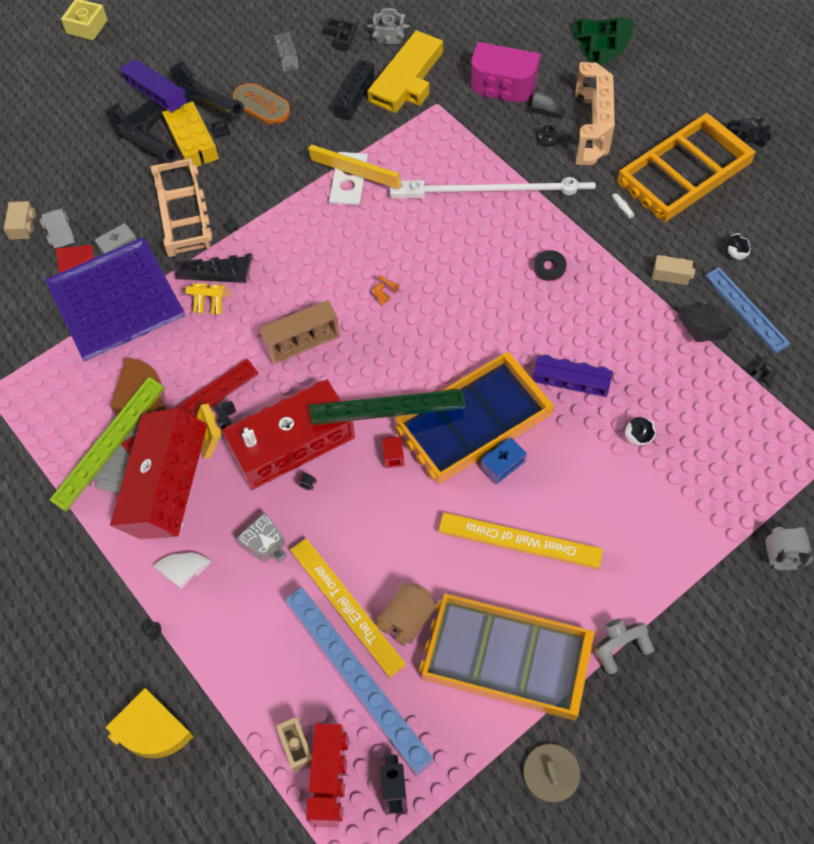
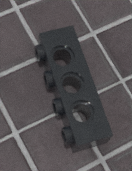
[333,59,375,121]

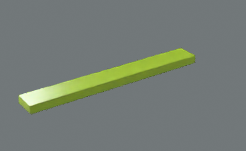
[49,377,165,512]

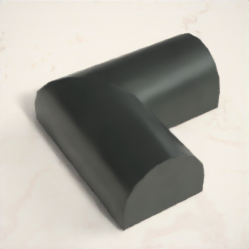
[324,18,358,52]

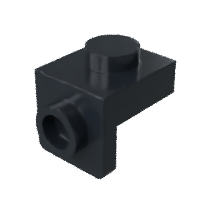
[215,400,236,430]

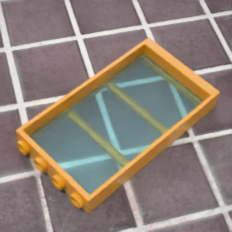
[419,593,595,721]

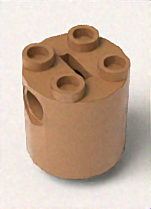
[377,583,436,646]

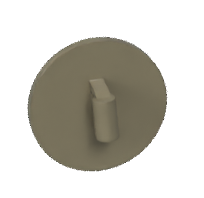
[523,744,580,803]

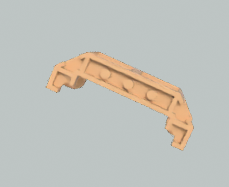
[575,62,615,165]
[151,158,213,257]

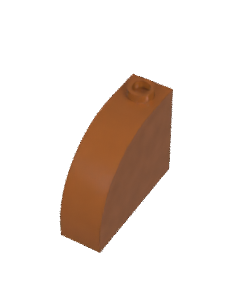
[110,358,165,416]

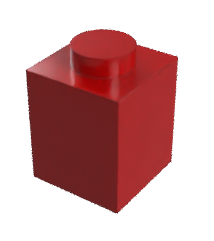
[382,436,405,468]

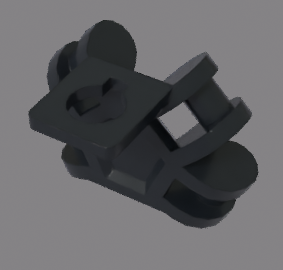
[727,116,772,148]

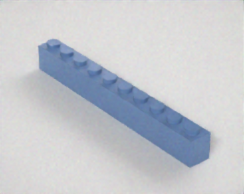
[285,587,433,777]

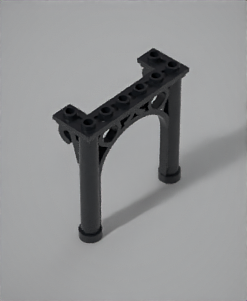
[104,60,244,163]

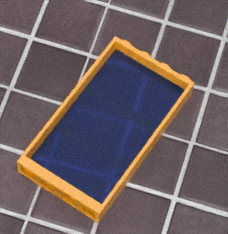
[394,351,554,485]

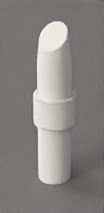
[612,194,635,219]

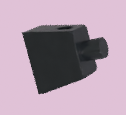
[380,754,408,815]

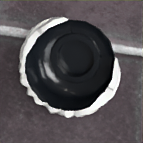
[724,233,751,260]
[625,417,656,446]

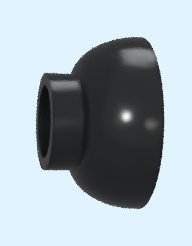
[536,124,559,147]

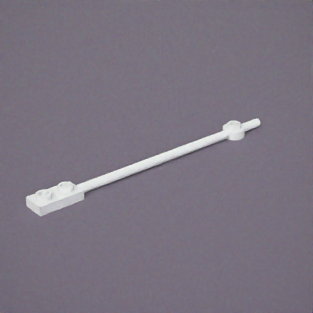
[390,177,596,199]

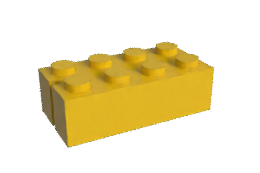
[162,101,219,170]

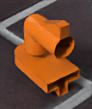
[372,275,400,306]

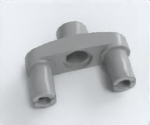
[593,618,654,675]

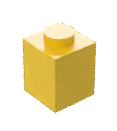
[406,77,429,106]

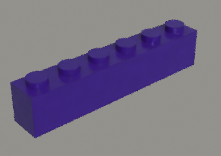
[119,59,187,113]

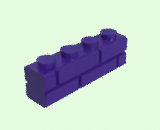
[533,355,613,397]

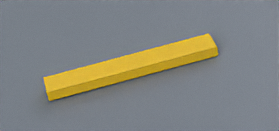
[308,145,401,189]

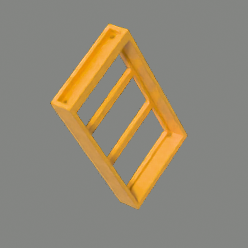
[617,113,756,223]

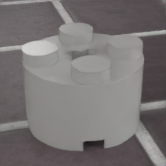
[765,527,813,570]

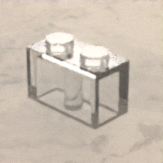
[274,32,299,71]

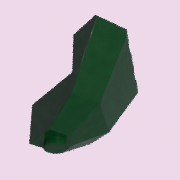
[573,17,634,65]

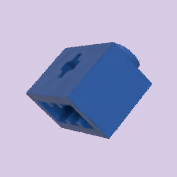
[481,437,527,485]

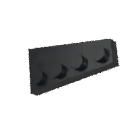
[175,253,253,283]

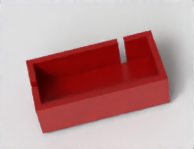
[306,723,349,828]

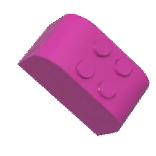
[471,42,541,102]

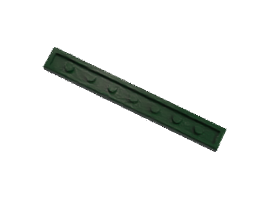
[309,389,467,425]

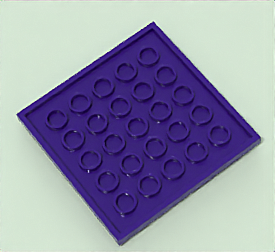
[45,237,186,362]

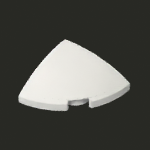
[153,552,211,589]

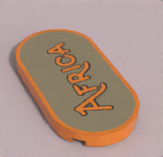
[233,83,290,124]

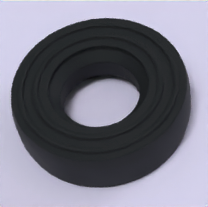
[534,250,567,281]

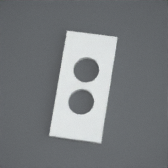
[329,152,368,206]

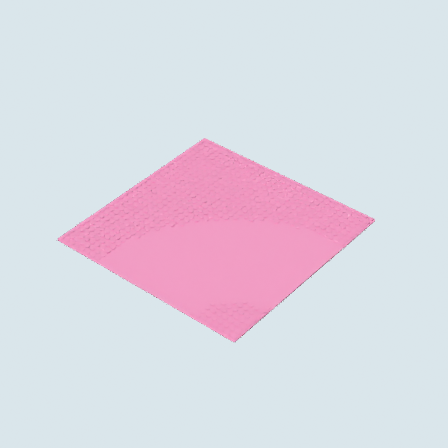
[0,104,814,844]

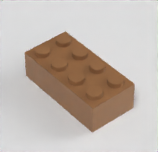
[259,300,340,365]

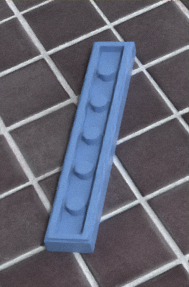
[704,267,790,354]

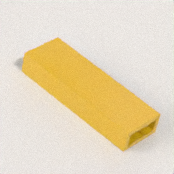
[368,30,443,113]

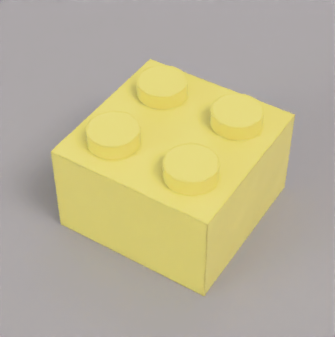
[61,0,108,40]

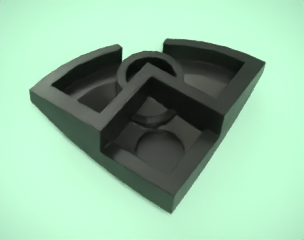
[532,91,564,118]

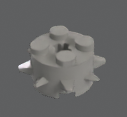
[367,8,410,45]

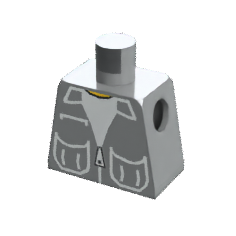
[236,513,287,563]

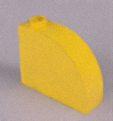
[105,688,193,758]

